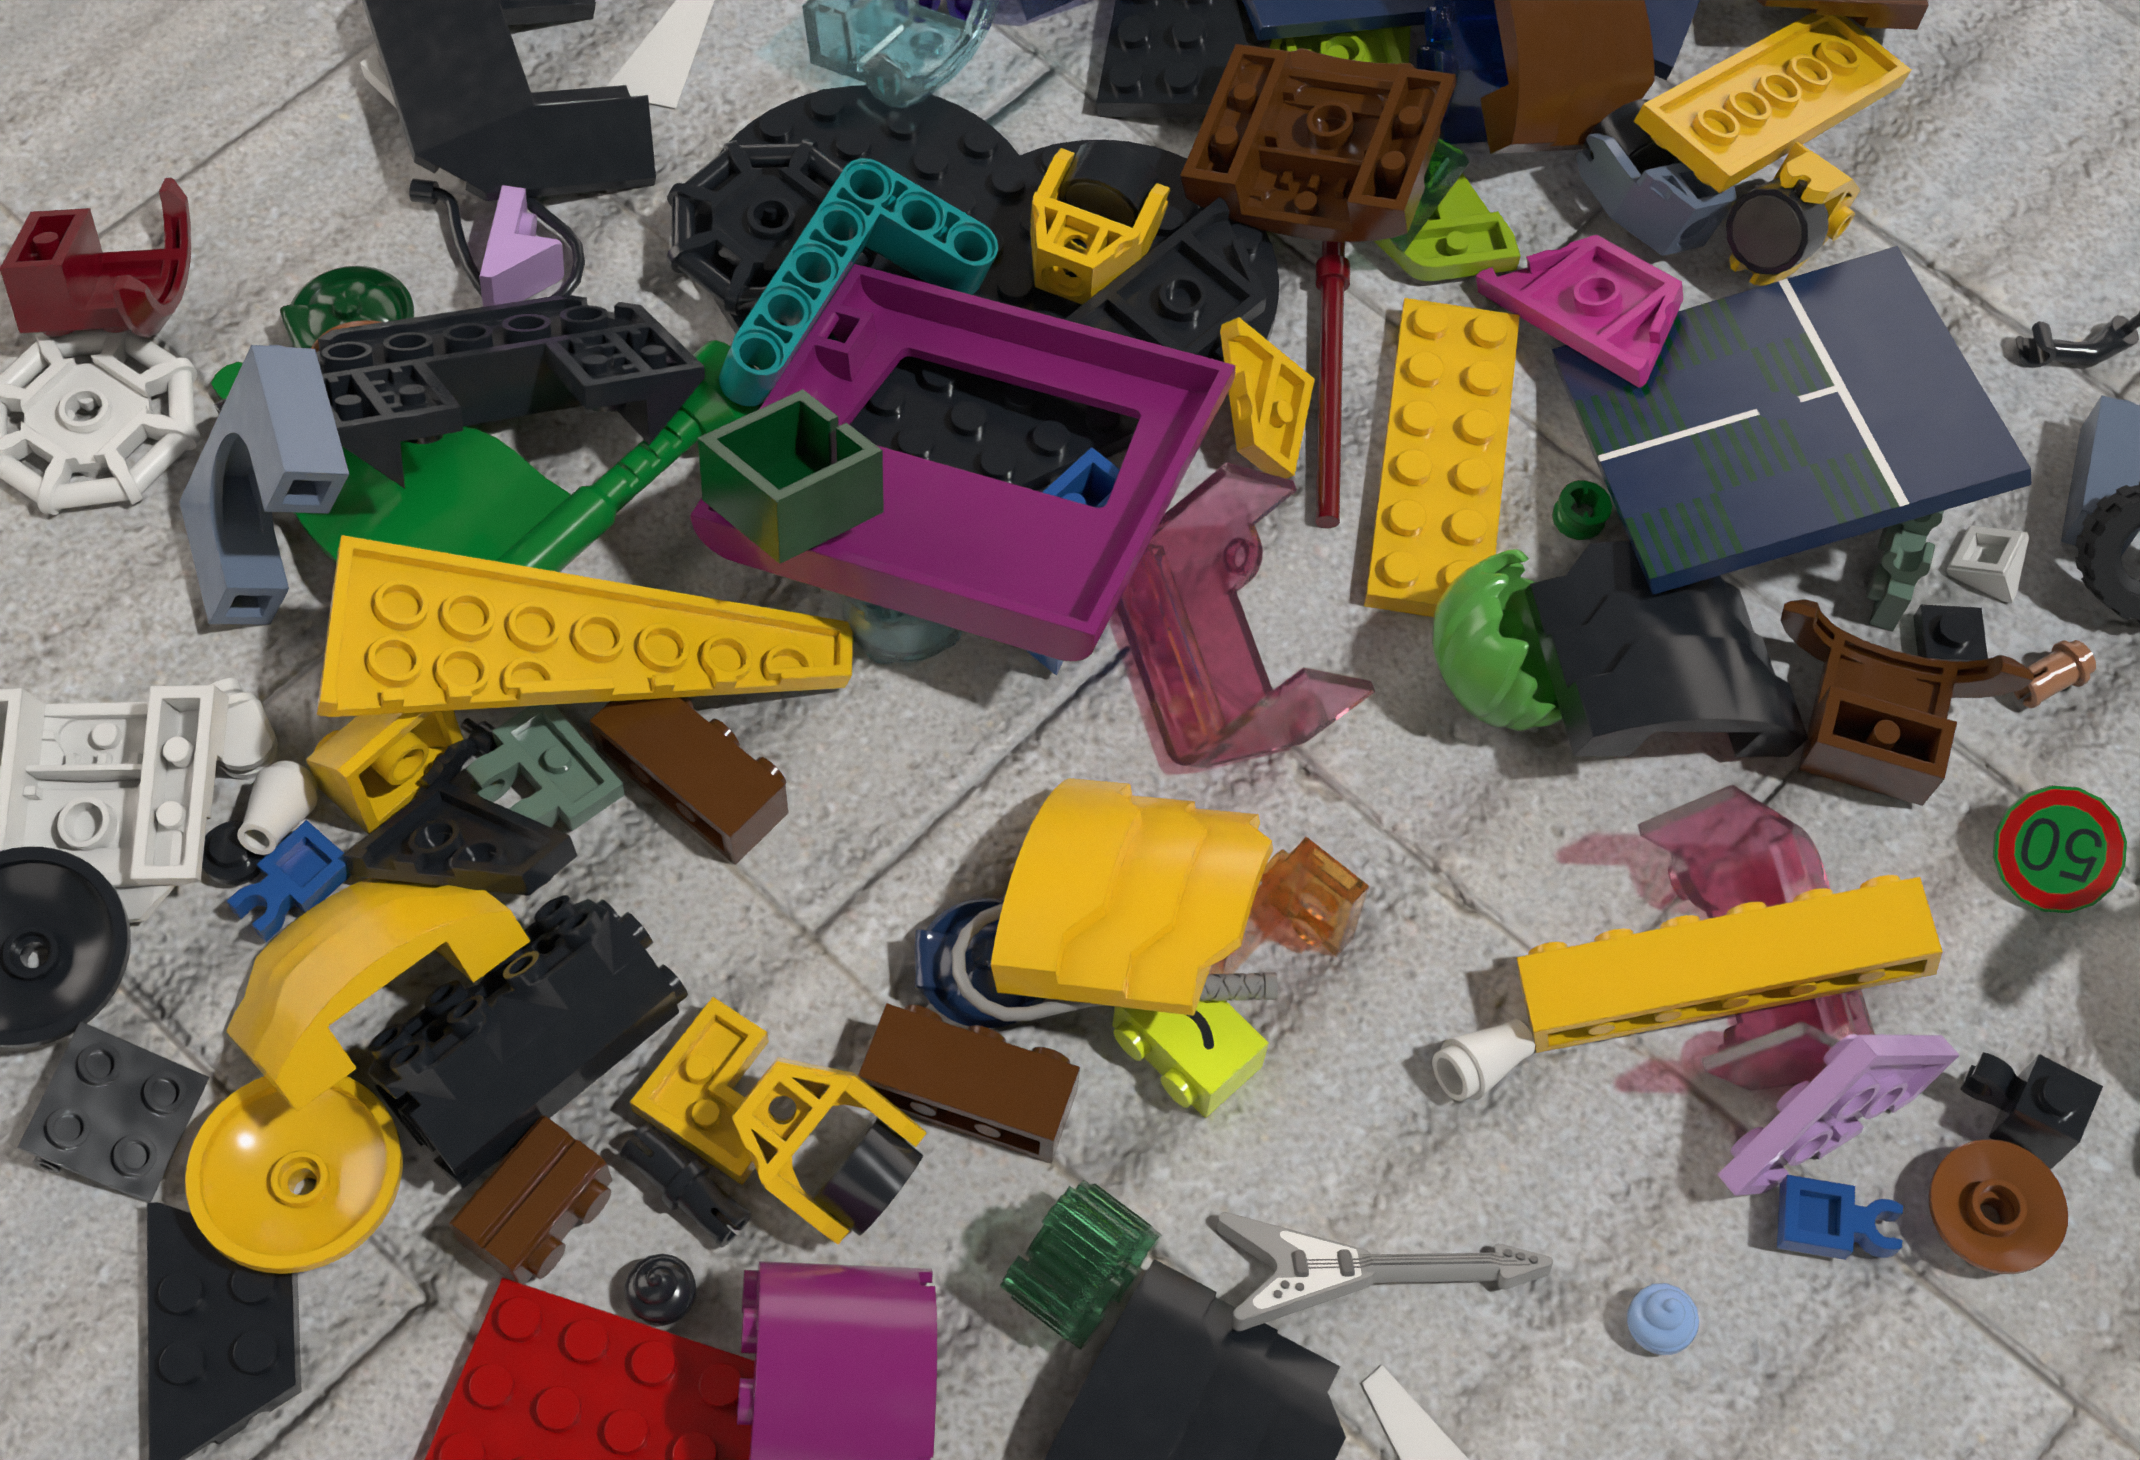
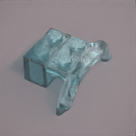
[802,0,999,108]

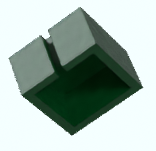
[698,389,884,564]

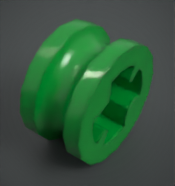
[1552,480,1613,540]

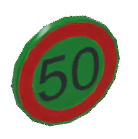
[1993,785,2127,913]

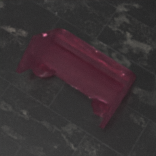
[1116,462,1375,768]
[1637,784,1875,1091]

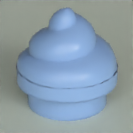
[1627,1283,1699,1355]

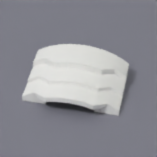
[0,685,229,923]

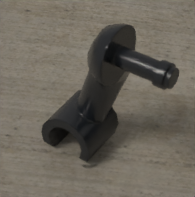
[2015,311,2140,368]

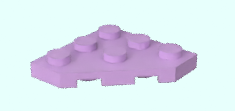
[1717,1034,1960,1196]

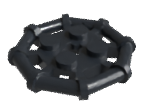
[667,138,878,315]

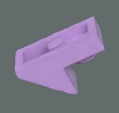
[479,185,564,307]

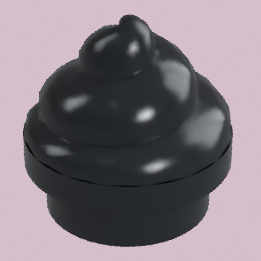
[624,1253,697,1326]

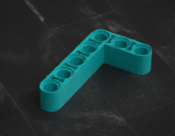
[719,158,998,406]

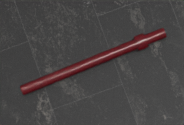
[1315,241,1350,529]

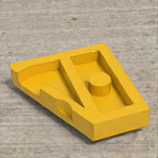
[1220,317,1315,482]

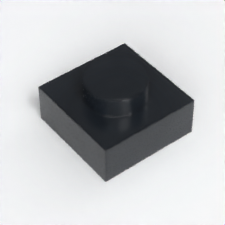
[1913,604,1988,661]

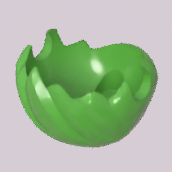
[1432,549,1562,731]

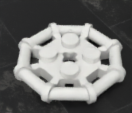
[0,329,200,515]

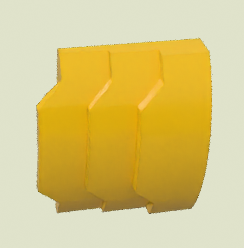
[991,778,1273,1016]
[226,878,530,1112]

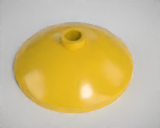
[185,1076,403,1274]

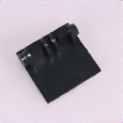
[17,1021,210,1203]

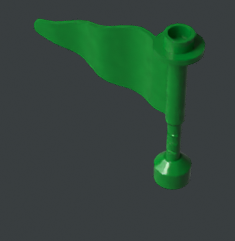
[211,340,763,572]

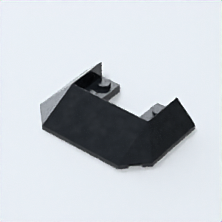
[362,0,656,201]
[316,294,705,489]

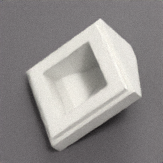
[1947,525,2029,603]

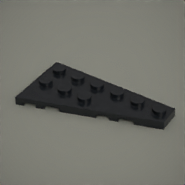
[1096,0,1247,118]

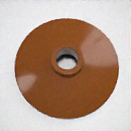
[1928,1139,2068,1274]

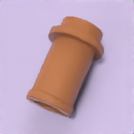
[2014,640,2096,708]

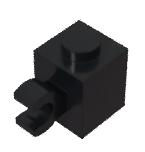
[1960,1052,2103,1169]

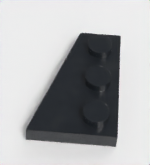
[342,779,578,896]

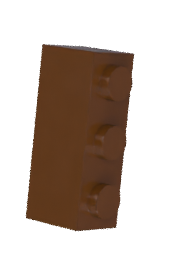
[589,697,789,865]
[858,1003,1080,1164]

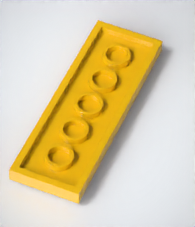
[1634,13,1912,193]
[1364,298,1520,617]

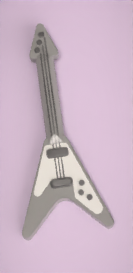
[1217,1212,1553,1331]

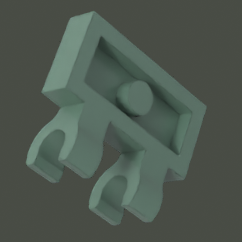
[1865,511,1944,632]
[466,705,624,831]

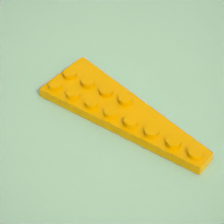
[317,535,853,717]

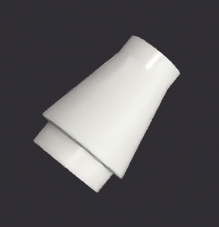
[237,761,318,855]
[1432,1019,1535,1101]

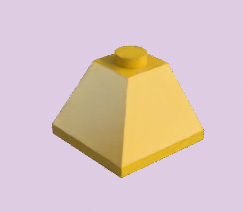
[306,710,464,834]

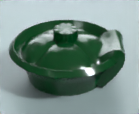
[280,265,414,349]

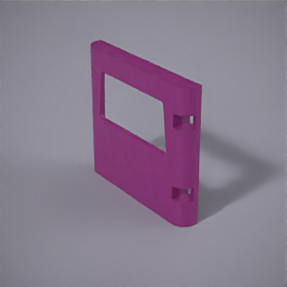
[690,264,1235,661]

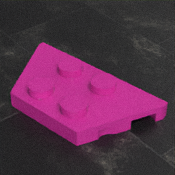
[1476,234,1683,388]

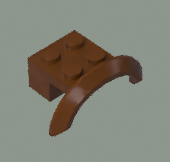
[1780,599,2034,806]

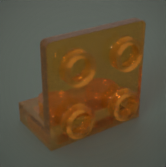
[1211,837,1369,975]

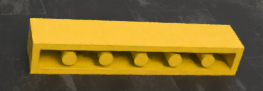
[1517,875,1943,1053]

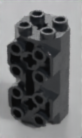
[368,895,688,1189]

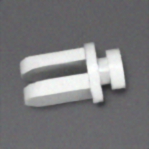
[210,678,279,780]

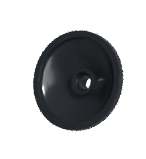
[0,846,131,1048]

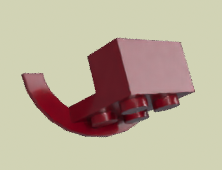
[0,177,191,337]

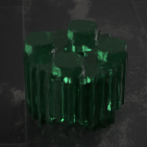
[1000,1180,1163,1350]

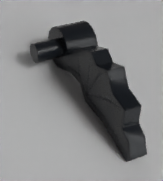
[416,718,498,798]

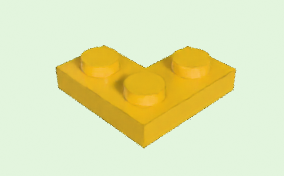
[630,997,769,1185]

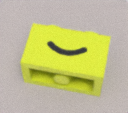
[1112,1000,1269,1119]

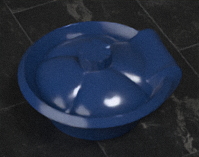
[914,898,1046,1028]

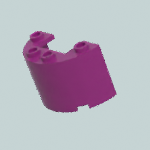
[737,1261,937,1460]

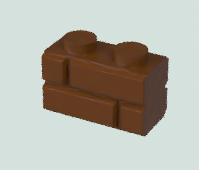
[449,1115,613,1285]

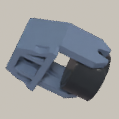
[1576,99,1737,256]

